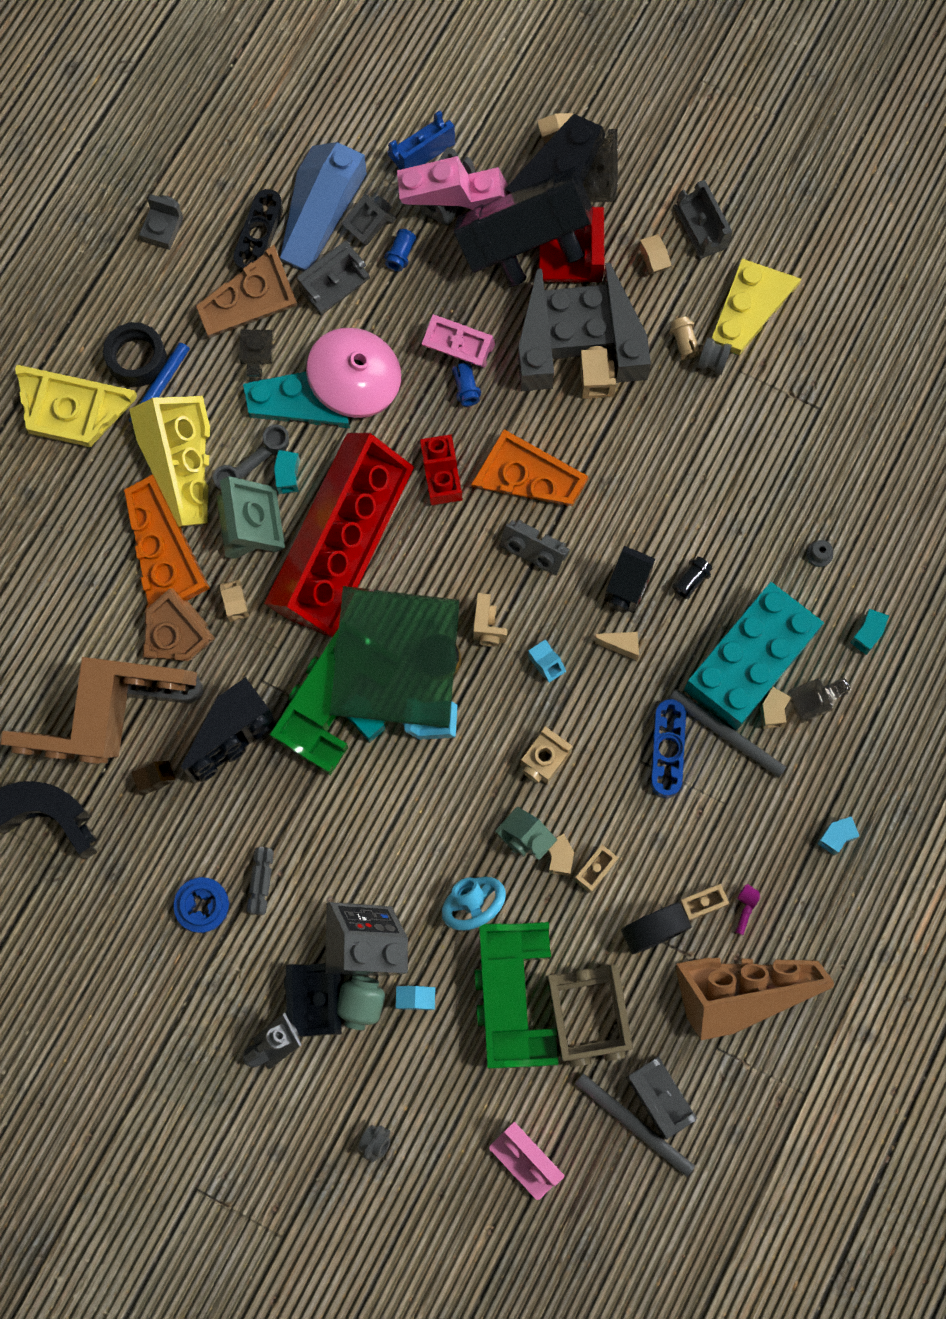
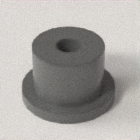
[807,540,833,567]

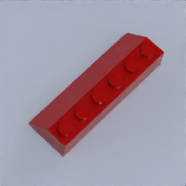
[264,433,414,638]

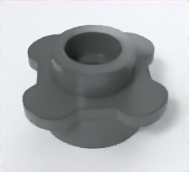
[359,1125,390,1162]

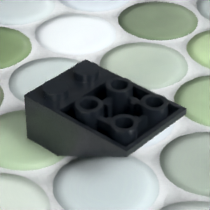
[181,677,277,784]

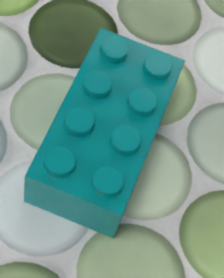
[683,582,824,731]

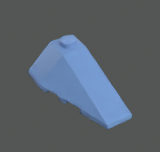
[280,142,367,272]

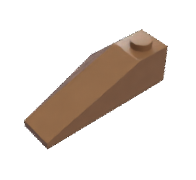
[676,958,834,1040]

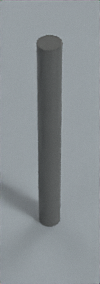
[669,689,787,778]
[575,1073,695,1177]

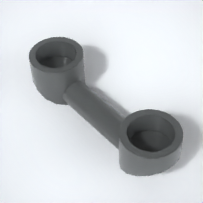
[213,424,289,491]

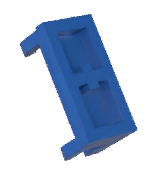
[387,111,455,170]

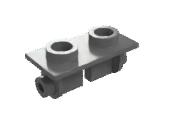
[499,520,570,576]
[243,1013,302,1069]

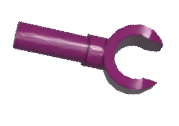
[735,884,760,935]

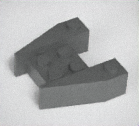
[518,262,651,392]

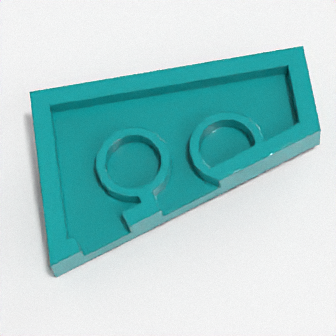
[243,372,350,429]

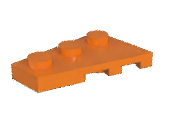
[471,429,589,507]

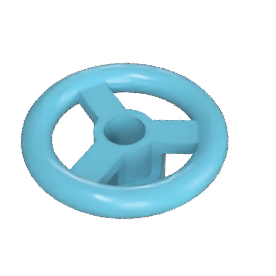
[442,877,506,931]

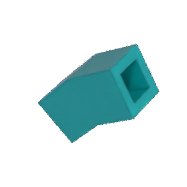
[274,450,300,494]
[850,609,889,655]

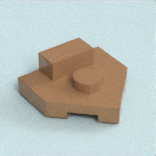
[143,588,215,661]

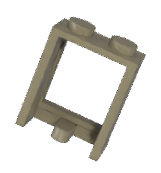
[547,964,633,1067]

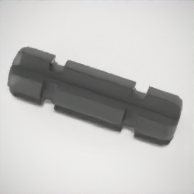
[247,847,274,915]

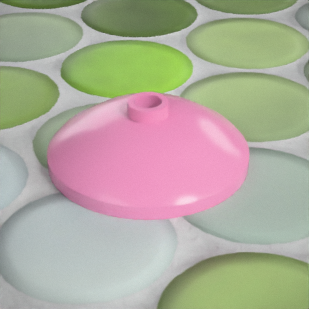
[306,328,401,418]

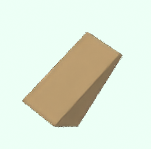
[595,632,639,661]

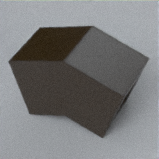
[131,760,176,795]

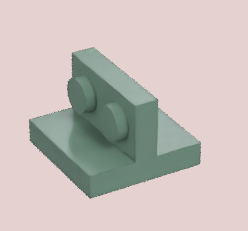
[216,476,285,559]

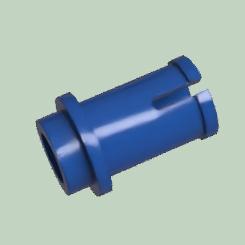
[384,229,416,272]
[452,363,481,407]

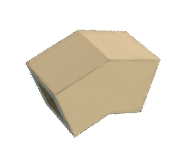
[537,113,573,143]
[640,234,672,275]
[220,579,250,622]
[760,687,791,729]
[547,834,574,877]

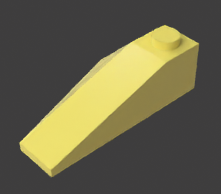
[129,396,210,527]

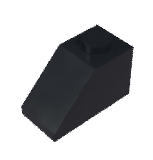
[604,546,655,613]

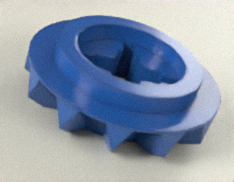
[174,877,230,933]

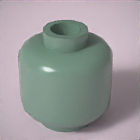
[337,975,385,1030]

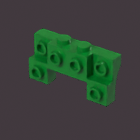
[270,622,401,776]
[475,922,559,1069]

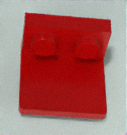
[539,207,605,282]

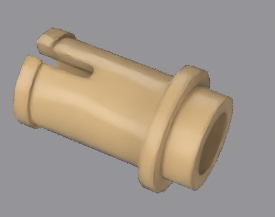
[670,317,701,360]

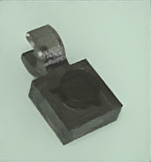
[239,330,274,382]
[787,678,851,723]

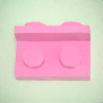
[489,1122,565,1200]

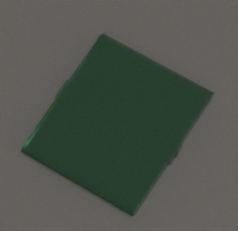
[330,586,460,728]

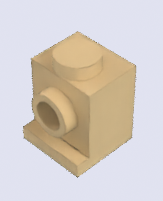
[580,346,616,399]
[520,726,573,785]

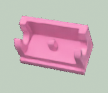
[422,314,495,368]

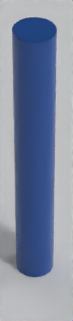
[129,342,190,424]

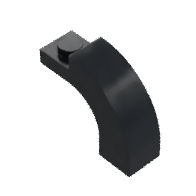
[0,781,97,860]

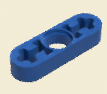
[650,699,686,798]

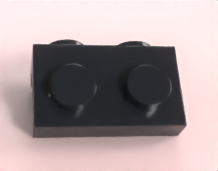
[284,963,342,1037]

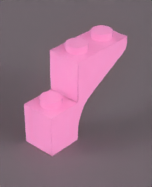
[397,156,509,210]

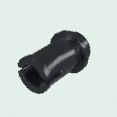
[672,556,713,600]

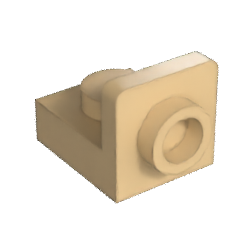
[473,593,508,647]

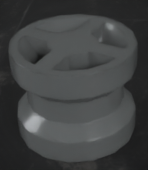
[697,337,732,376]

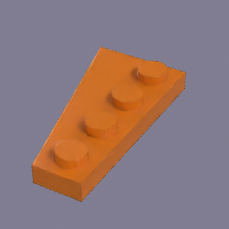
[124,474,210,608]

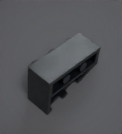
[505,114,606,194]

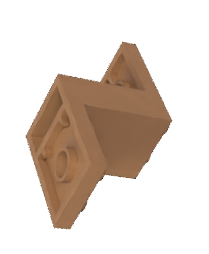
[0,657,197,764]

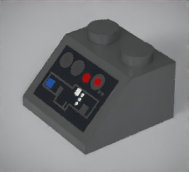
[325,902,408,977]

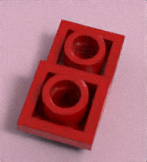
[420,434,463,505]

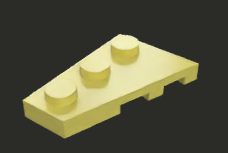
[712,259,801,355]

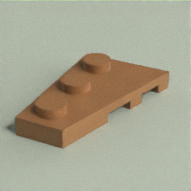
[196,245,297,338]

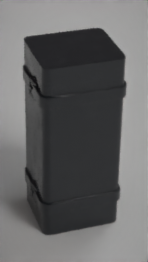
[454,166,593,287]

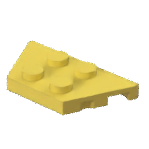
[15,365,137,447]

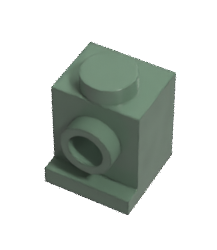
[495,806,557,860]

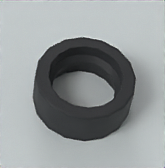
[103,322,167,387]
[621,902,692,954]

